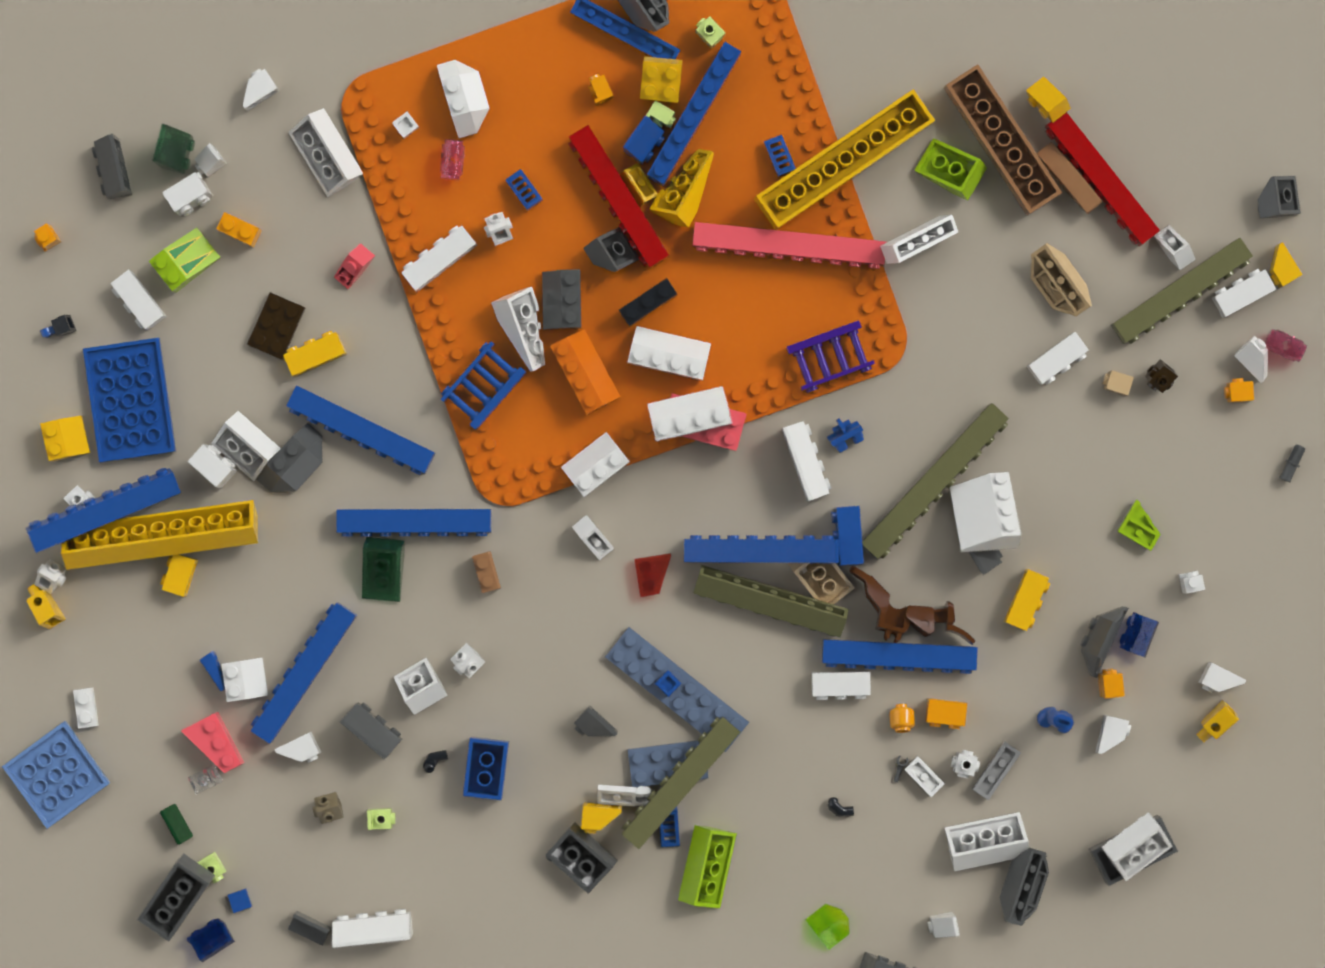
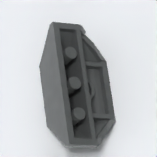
[618,0,669,32]
[256,423,323,492]
[1080,606,1129,678]
[999,848,1049,926]

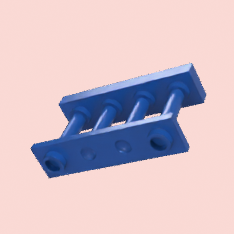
[441,341,527,430]

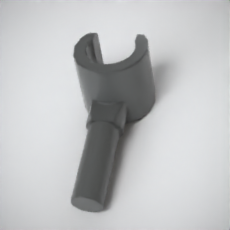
[894,755,909,782]

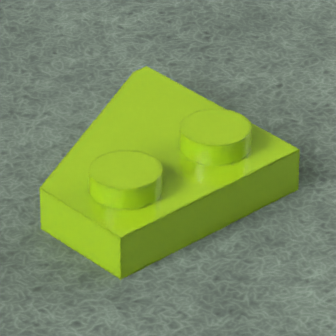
[1117,500,1161,551]

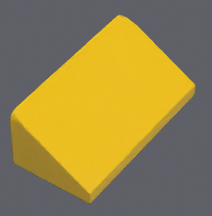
[619,163,657,207]

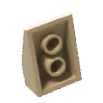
[787,563,855,605]

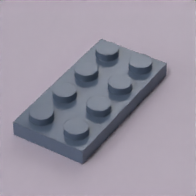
[628,740,708,787]

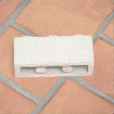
[1211,269,1276,318]
[110,270,167,331]
[1026,332,1089,385]
[811,671,871,700]

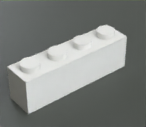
[880,215,959,264]
[401,226,477,292]

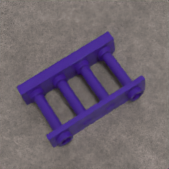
[786,320,875,393]

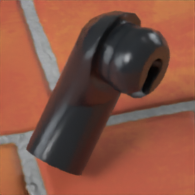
[423,750,448,773]
[827,797,854,817]

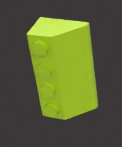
[678,825,737,908]

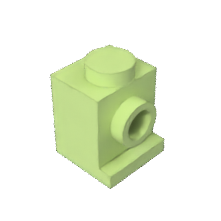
[646,100,676,128]
[367,808,396,830]
[197,852,227,883]

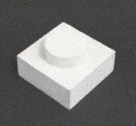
[392,112,419,139]

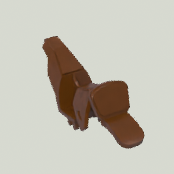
[849,566,976,645]

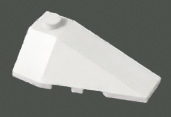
[491,287,545,372]

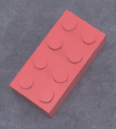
[671,394,746,451]

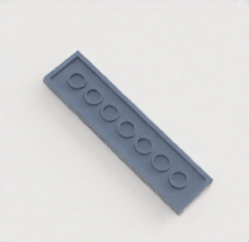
[605,627,749,752]

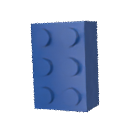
[831,506,864,565]
[463,737,509,800]

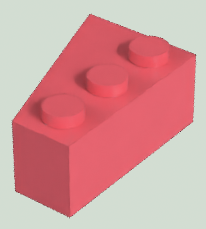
[181,712,245,773]

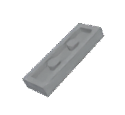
[972,741,1021,800]

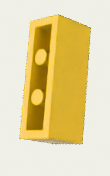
[283,331,347,377]
[1003,569,1050,631]

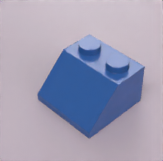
[623,115,665,165]

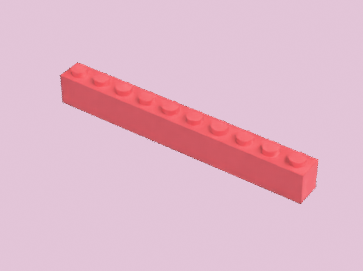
[693,222,887,269]

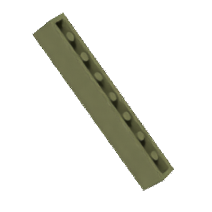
[1111,238,1253,344]
[693,565,849,638]
[622,716,740,849]

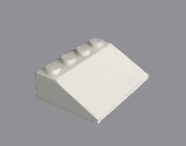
[950,472,1021,552]

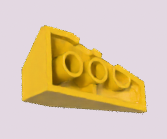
[649,149,714,227]

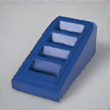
[764,135,796,177]
[505,169,543,211]
[200,651,225,691]
[659,806,680,848]

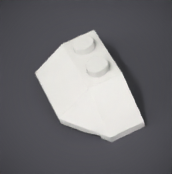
[437,60,490,139]

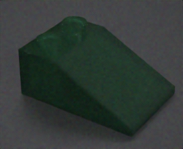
[152,123,195,174]
[362,537,405,602]

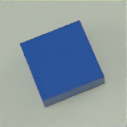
[655,670,682,697]
[227,888,252,913]

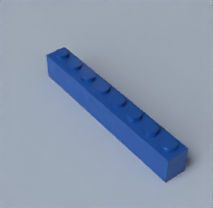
[647,42,741,187]
[286,385,436,475]
[25,468,181,553]
[337,509,492,536]
[684,535,839,563]
[251,602,357,744]
[822,639,978,674]

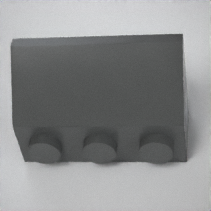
[92,134,132,200]
[542,269,582,330]
[340,702,402,759]
[546,822,618,894]

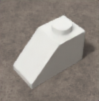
[243,69,279,111]
[195,143,227,177]
[1154,225,1196,270]
[1235,336,1268,383]
[572,515,614,560]
[1198,662,1246,693]
[1095,715,1131,754]
[274,732,321,763]
[927,912,960,938]

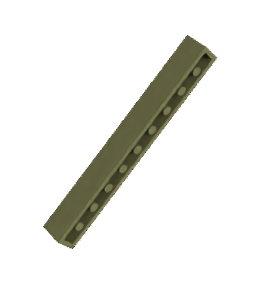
[862,403,1009,559]

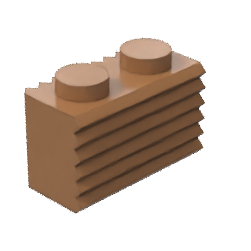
[472,551,501,593]

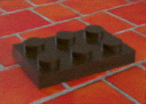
[247,292,306,360]

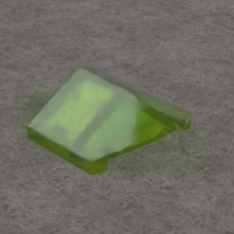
[805,903,850,950]

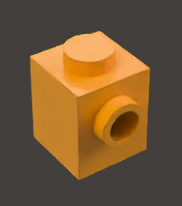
[1224,378,1254,403]

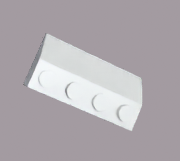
[288,108,363,197]
[628,326,711,381]
[647,386,732,442]
[781,421,831,501]
[945,812,1029,871]
[332,909,413,948]

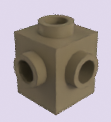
[312,792,344,824]

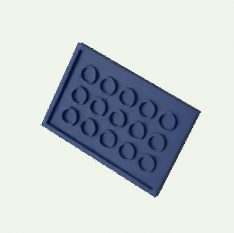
[83,337,176,463]

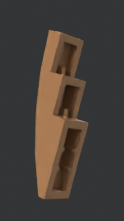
[1037,142,1102,214]

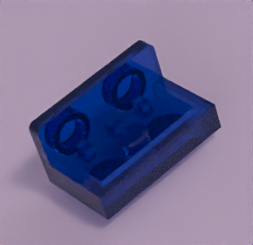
[1119,612,1159,658]
[187,918,235,962]

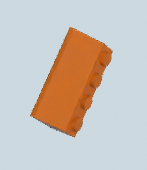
[550,329,620,415]

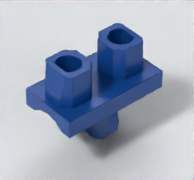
[827,418,864,453]

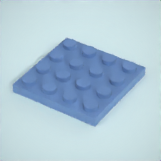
[2,721,110,829]

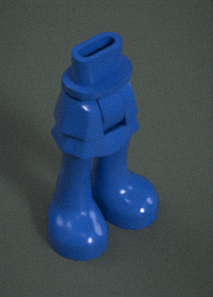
[1037,707,1074,733]

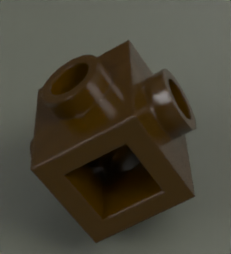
[1145,359,1178,393]

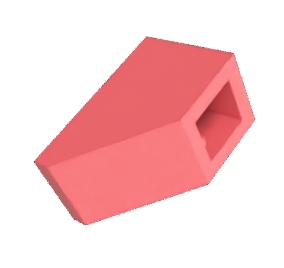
[334,243,375,289]

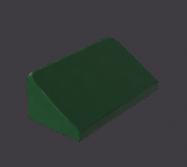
[160,804,193,845]

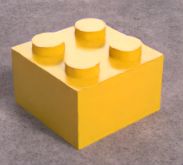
[640,56,683,103]

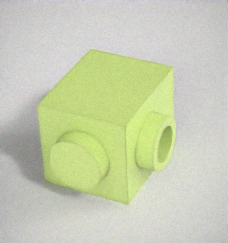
[696,16,726,49]

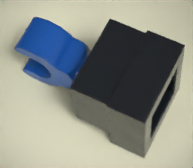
[40,315,77,338]

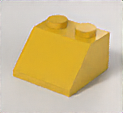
[40,416,90,462]
[581,802,622,833]

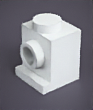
[1179,571,1205,594]

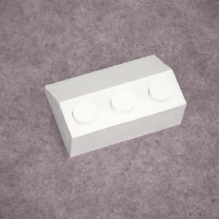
[211,411,281,481]
[561,432,630,498]
[1102,813,1173,881]

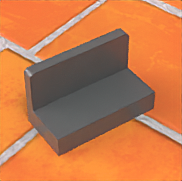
[288,911,332,946]

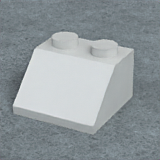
[221,657,268,702]
[394,658,447,715]

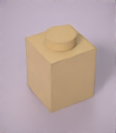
[1102,370,1134,396]

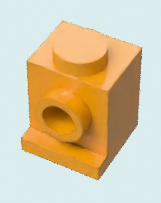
[588,74,614,106]
[34,223,61,252]

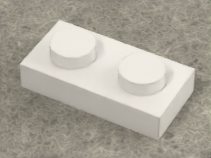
[73,688,99,728]
[904,756,945,797]

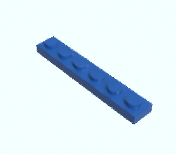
[570,0,681,59]

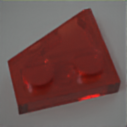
[634,553,671,597]

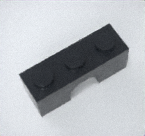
[619,278,677,327]

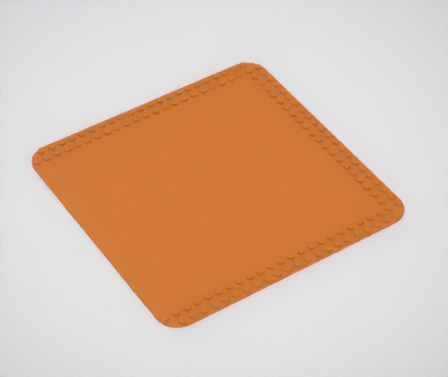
[341,0,907,506]

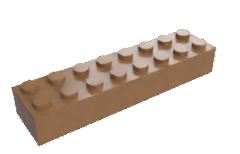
[944,64,1062,216]

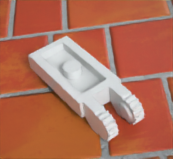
[597,785,652,807]

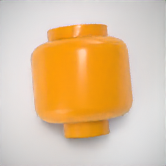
[889,704,915,733]

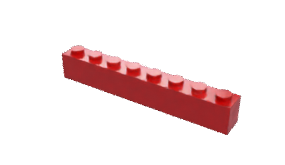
[1045,112,1160,247]
[568,125,669,269]

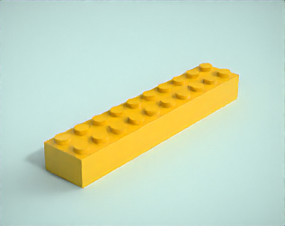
[754,89,935,230]
[61,500,258,570]

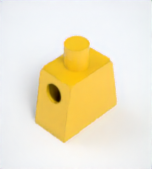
[26,584,66,629]
[1196,700,1239,743]

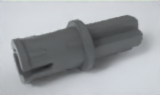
[1279,444,1305,483]

